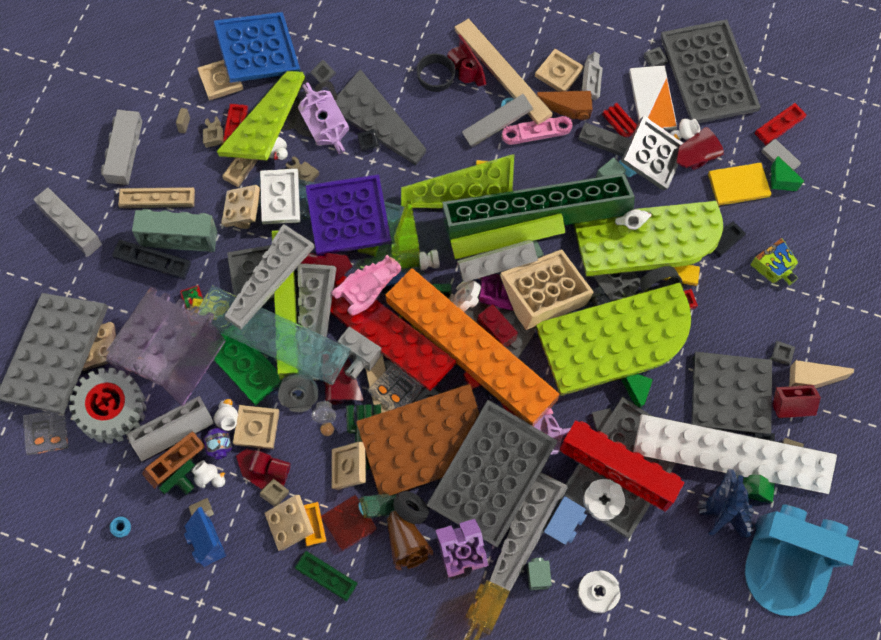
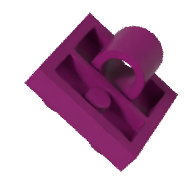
[478,274,514,311]

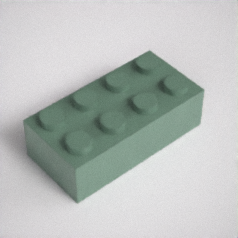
[132,209,217,252]

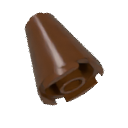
[387,511,433,570]

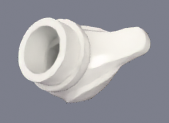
[615,209,651,229]

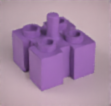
[435,519,488,577]

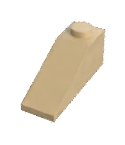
[789,360,854,388]

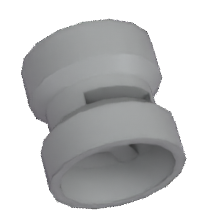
[418,250,439,270]

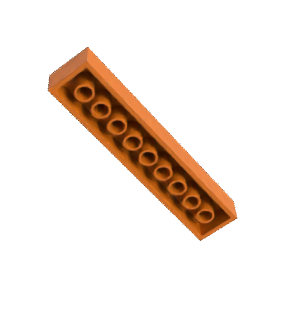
[385,268,559,427]

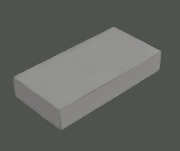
[761,139,801,170]

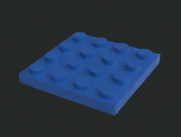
[214,12,300,83]

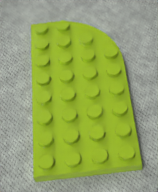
[573,201,723,276]
[535,283,691,396]

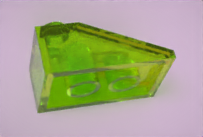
[391,200,420,269]

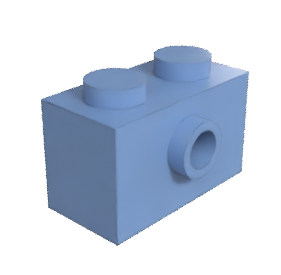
[544,496,587,545]

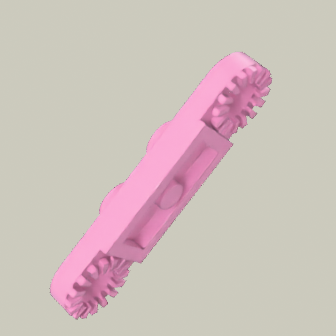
[502,116,572,145]

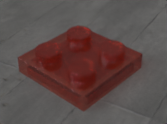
[321,494,377,552]

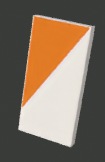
[629,66,677,131]

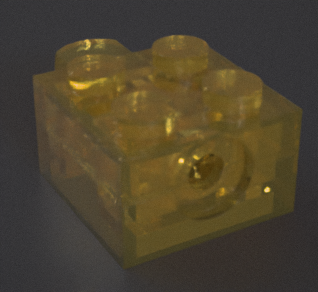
[465,580,510,640]

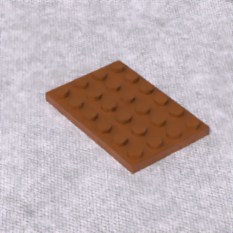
[356,384,480,499]

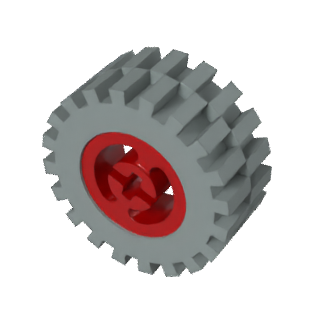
[69,368,146,443]

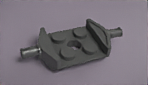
[593,271,640,302]

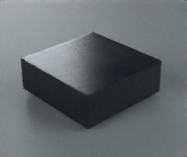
[357,129,380,152]

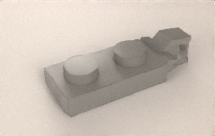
[582,52,603,100]

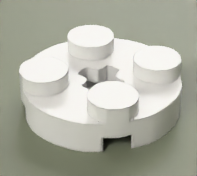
[449,280,481,312]
[583,479,625,521]
[578,571,620,614]

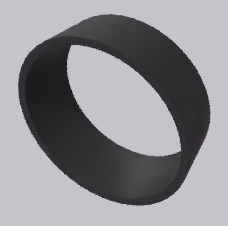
[417,53,456,92]
[640,266,682,293]

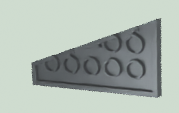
[334,69,426,165]

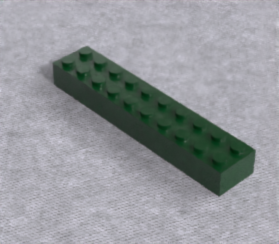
[442,174,635,243]

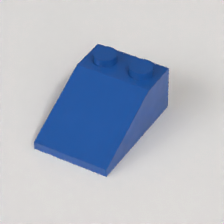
[184,507,226,567]

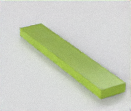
[451,213,565,259]

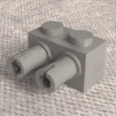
[329,327,381,380]

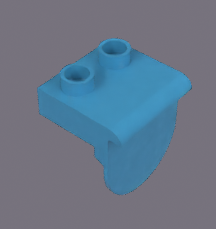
[745,505,859,616]

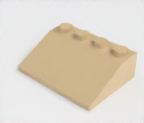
[500,249,594,330]

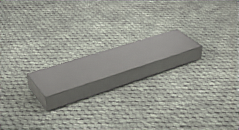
[462,94,533,147]

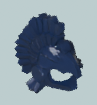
[697,469,754,538]

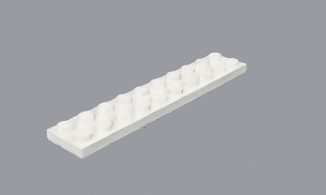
[633,414,837,494]

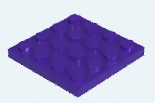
[306,174,392,255]

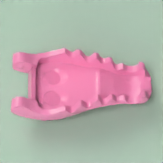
[331,255,401,315]

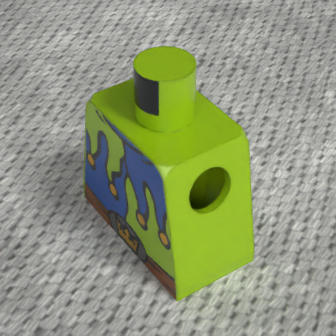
[750,238,798,286]

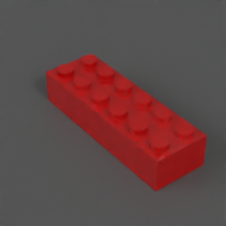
[559,420,685,512]

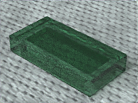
[359,494,396,519]

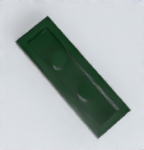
[295,551,358,602]

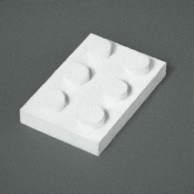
[260,169,300,224]

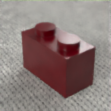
[477,304,518,348]
[772,385,821,418]

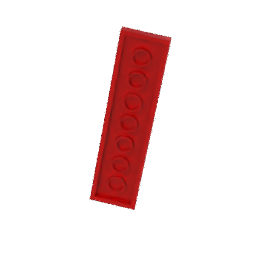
[330,276,456,391]

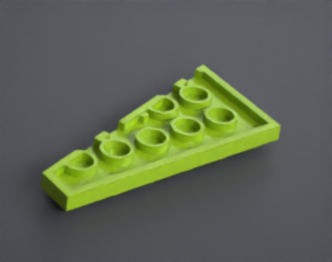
[217,71,305,160]
[401,154,514,208]

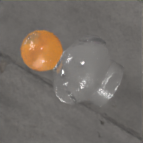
[311,402,336,436]

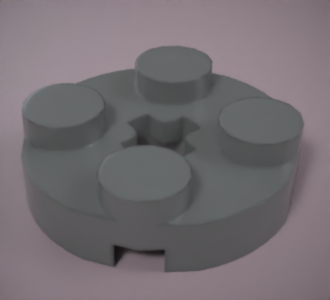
[278,374,318,412]

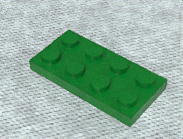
[204,325,282,406]

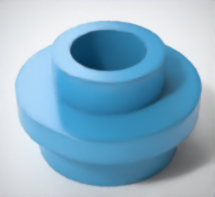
[110,517,131,538]

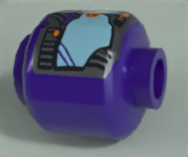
[203,428,232,459]

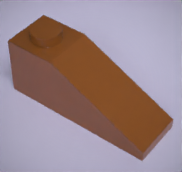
[537,91,593,120]
[142,431,205,489]

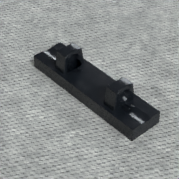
[112,239,191,281]

